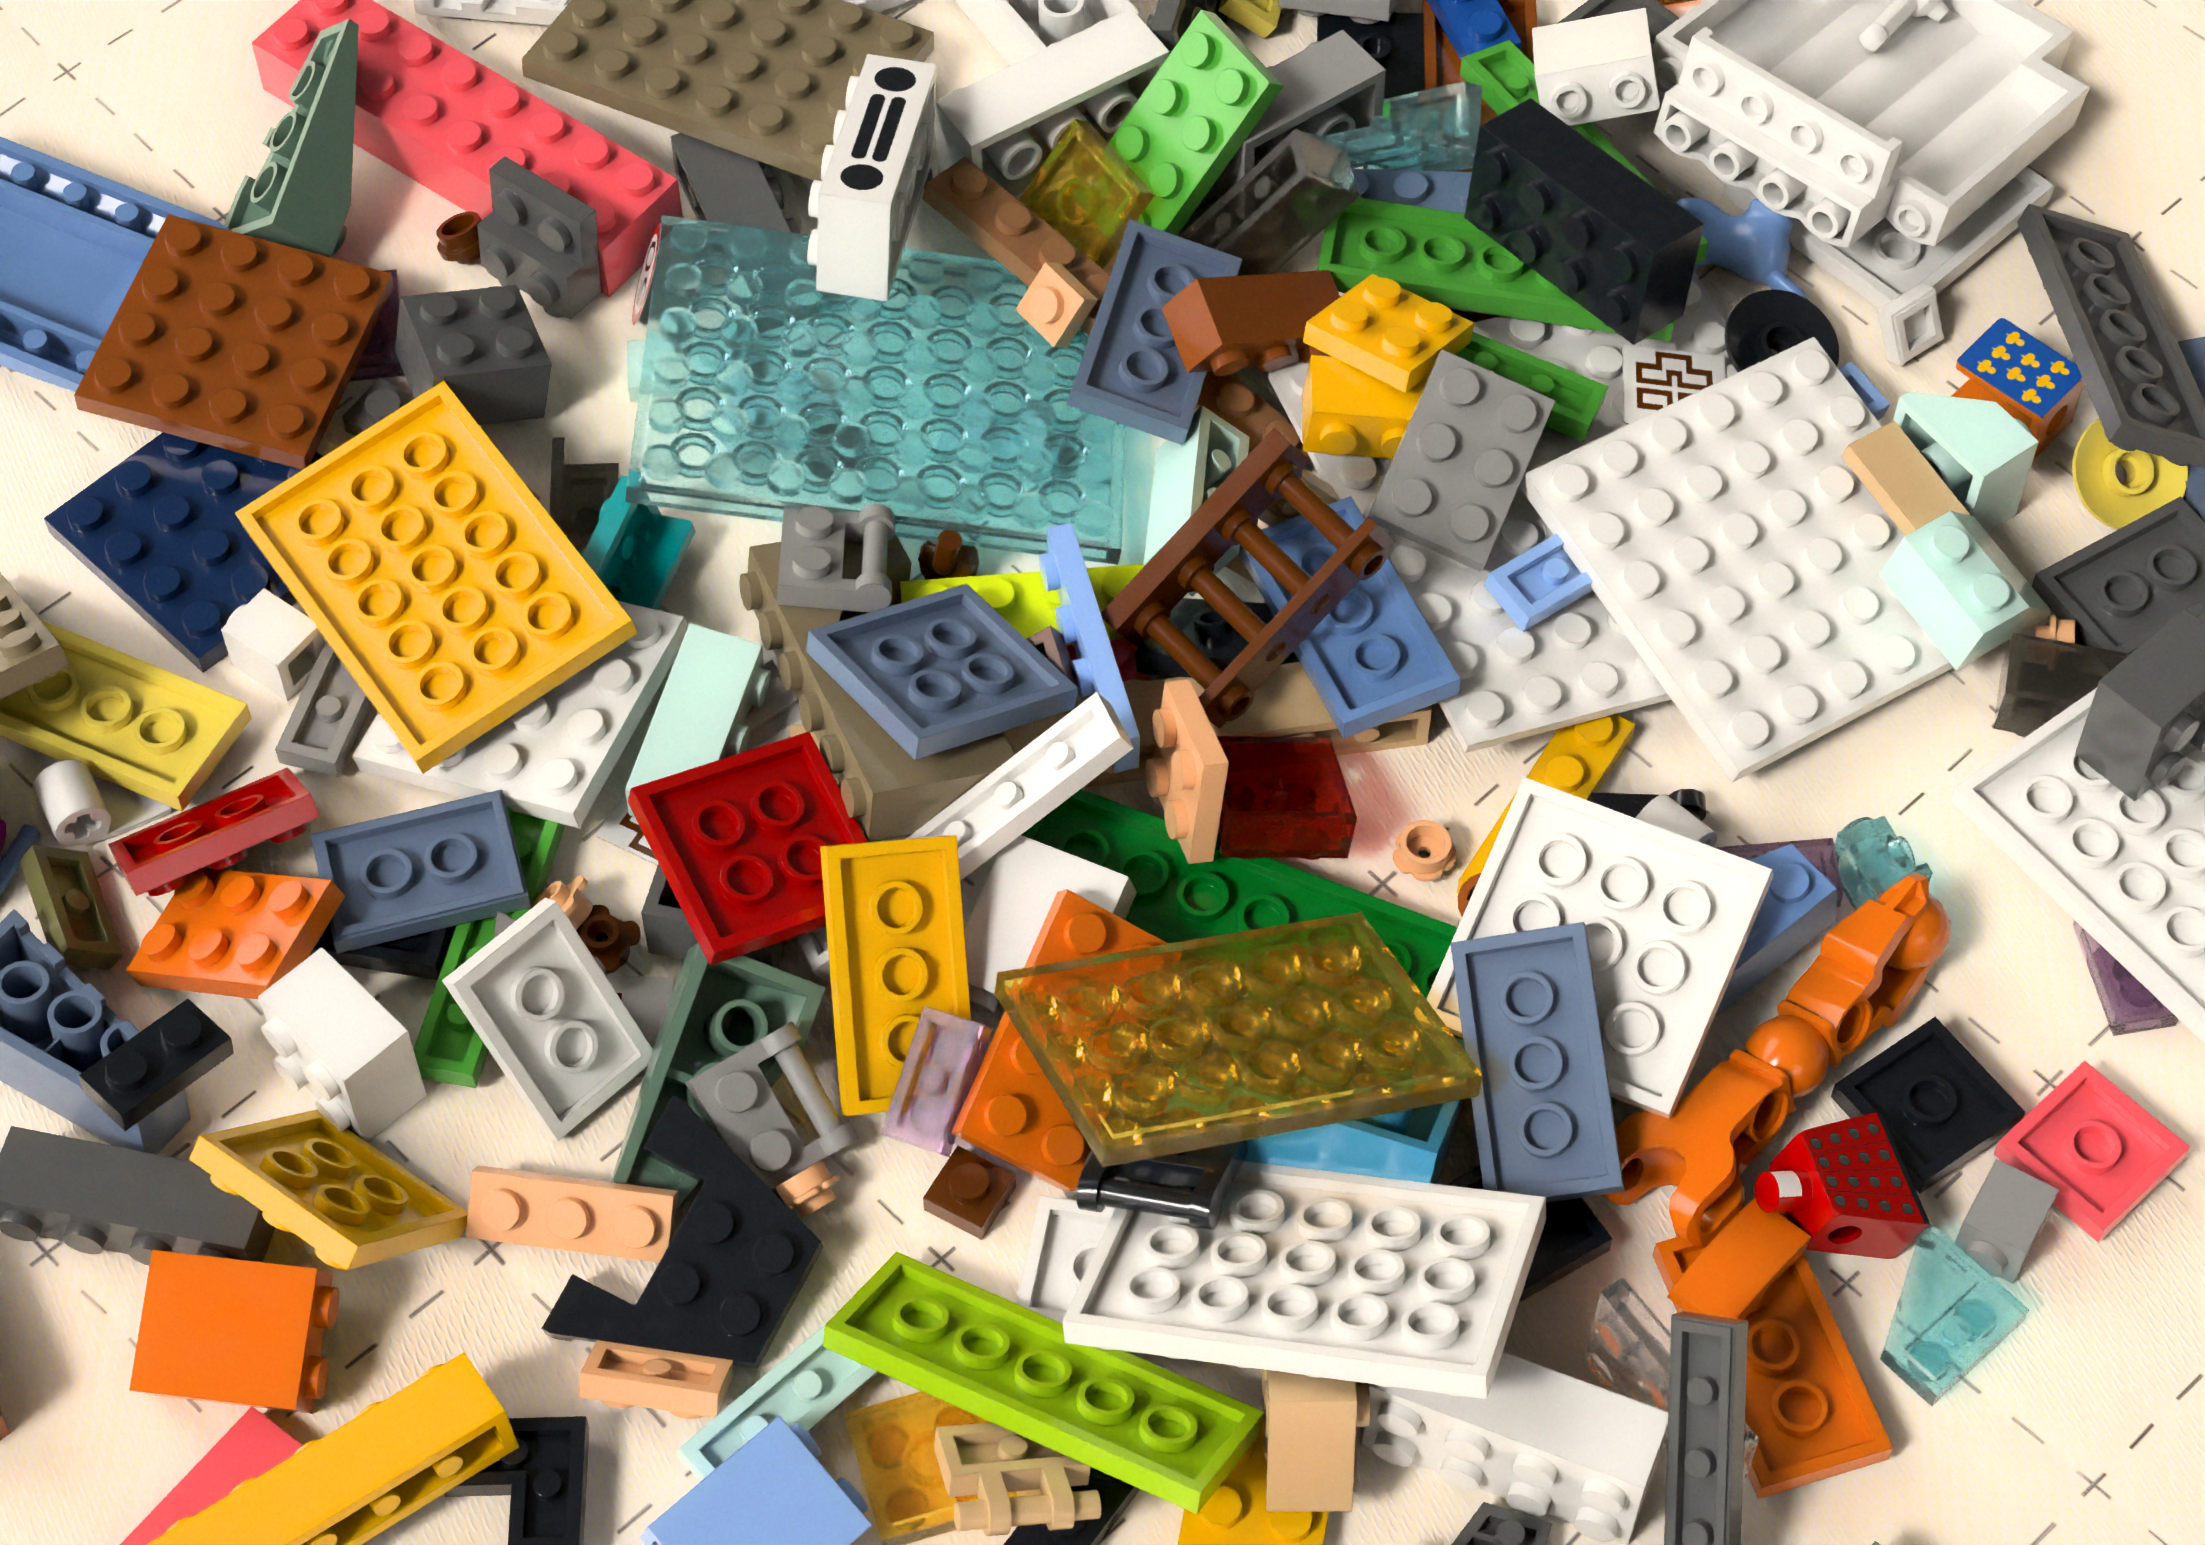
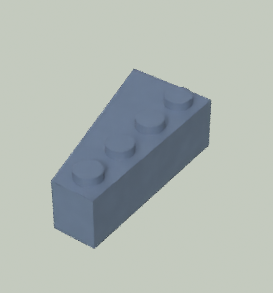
[0,909,190,1155]

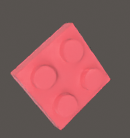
[1993,1060,2190,1243]

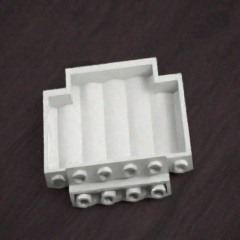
[1652,0,2090,248]

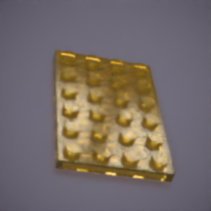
[994,912,1483,1167]

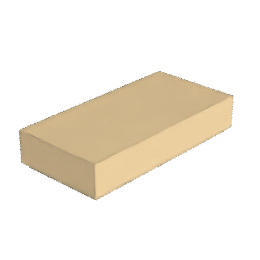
[1841,420,1970,536]

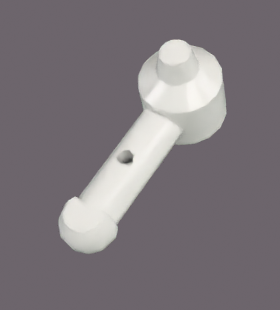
[1859,0,1949,52]

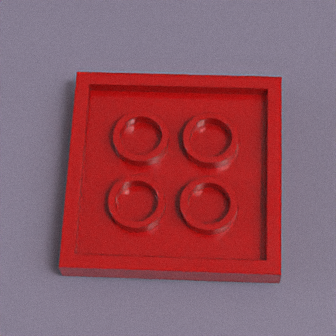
[627,731,867,966]

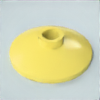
[2072,419,2188,530]

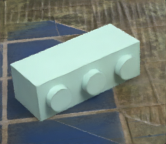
[1143,406,1250,597]
[625,623,771,817]

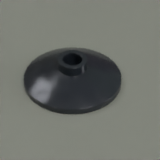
[1724,289,1839,372]

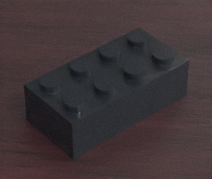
[1464,98,1704,345]

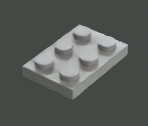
[1367,349,1555,571]

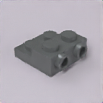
[477,156,601,320]

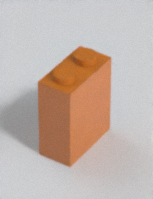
[129,1250,339,1414]

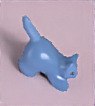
[1676,198,1809,301]

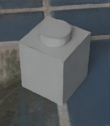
[1951,1159,2059,1284]

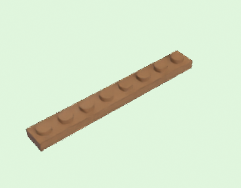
[922,157,1312,464]

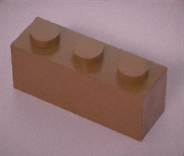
[1161,270,1340,376]

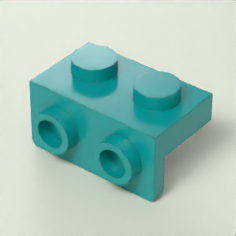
[579,475,696,610]

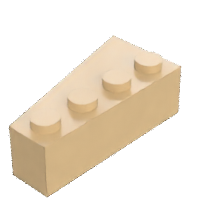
[1262,1369,1370,1512]

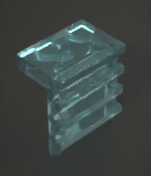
[1296,81,1482,171]

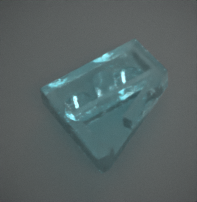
[1880,1221,2029,1407]

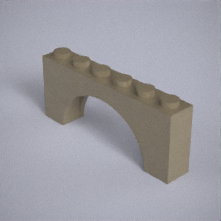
[739,533,1015,842]

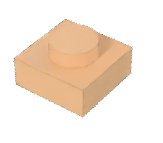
[1015,262,1098,347]

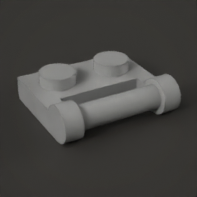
[776,504,896,612]
[685,1021,859,1190]

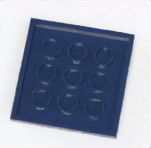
[44,432,323,673]

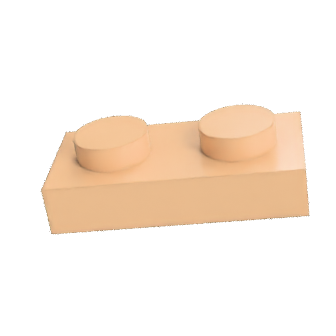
[579,1340,733,1419]

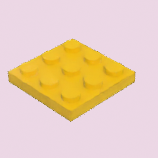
[189,1109,468,1270]

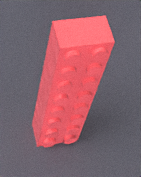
[252,0,684,297]

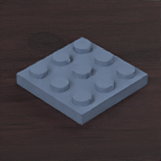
[806,584,1078,760]

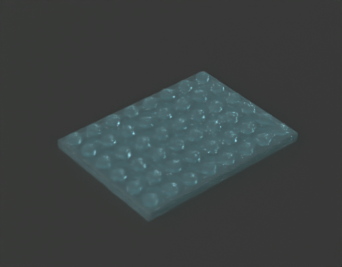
[625,215,1126,565]

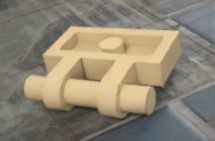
[934,1422,1101,1536]

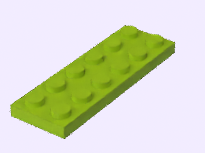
[823,1251,1265,1514]

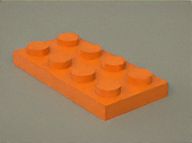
[951,889,1179,1192]
[1652,1212,1893,1499]

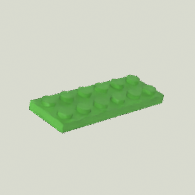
[1317,193,1675,342]

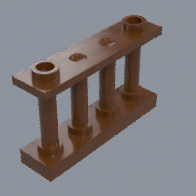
[1101,428,1396,729]

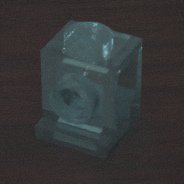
[1828,816,1933,911]

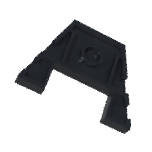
[541,1095,824,1369]

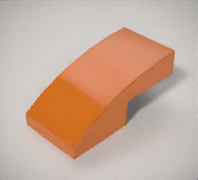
[1667,1197,1811,1320]

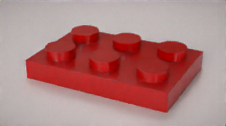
[108,767,320,896]

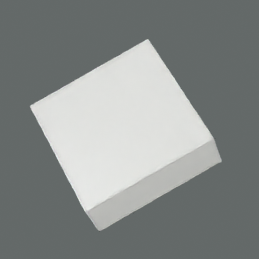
[1877,283,1945,366]

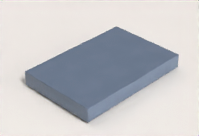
[310,789,531,954]

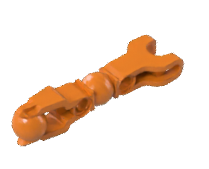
[1601,873,1951,1247]

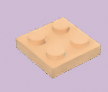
[1145,679,1229,864]

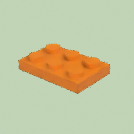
[126,868,345,999]

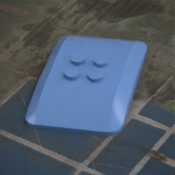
[0,136,230,392]

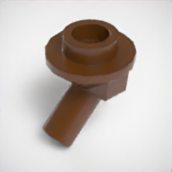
[918,529,980,580]

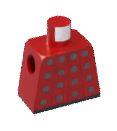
[1755,1112,1930,1259]

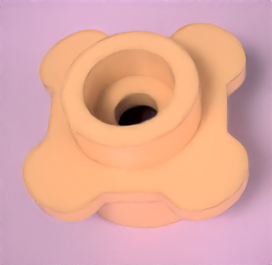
[532,876,593,930]

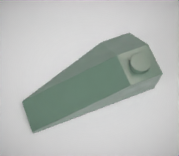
[224,19,359,257]
[610,943,826,1209]

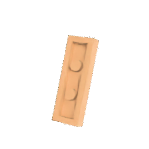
[465,1165,679,1262]

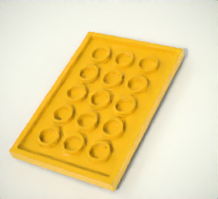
[235,380,638,774]

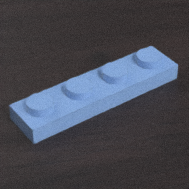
[1038,522,1140,773]

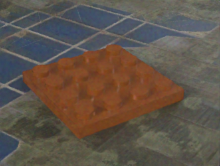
[74,214,394,470]

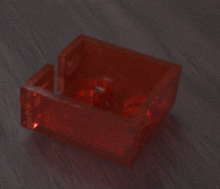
[1217,736,1357,860]

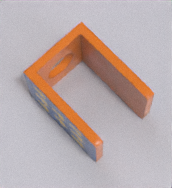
[1952,318,2084,460]

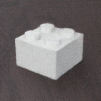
[258,947,427,1143]

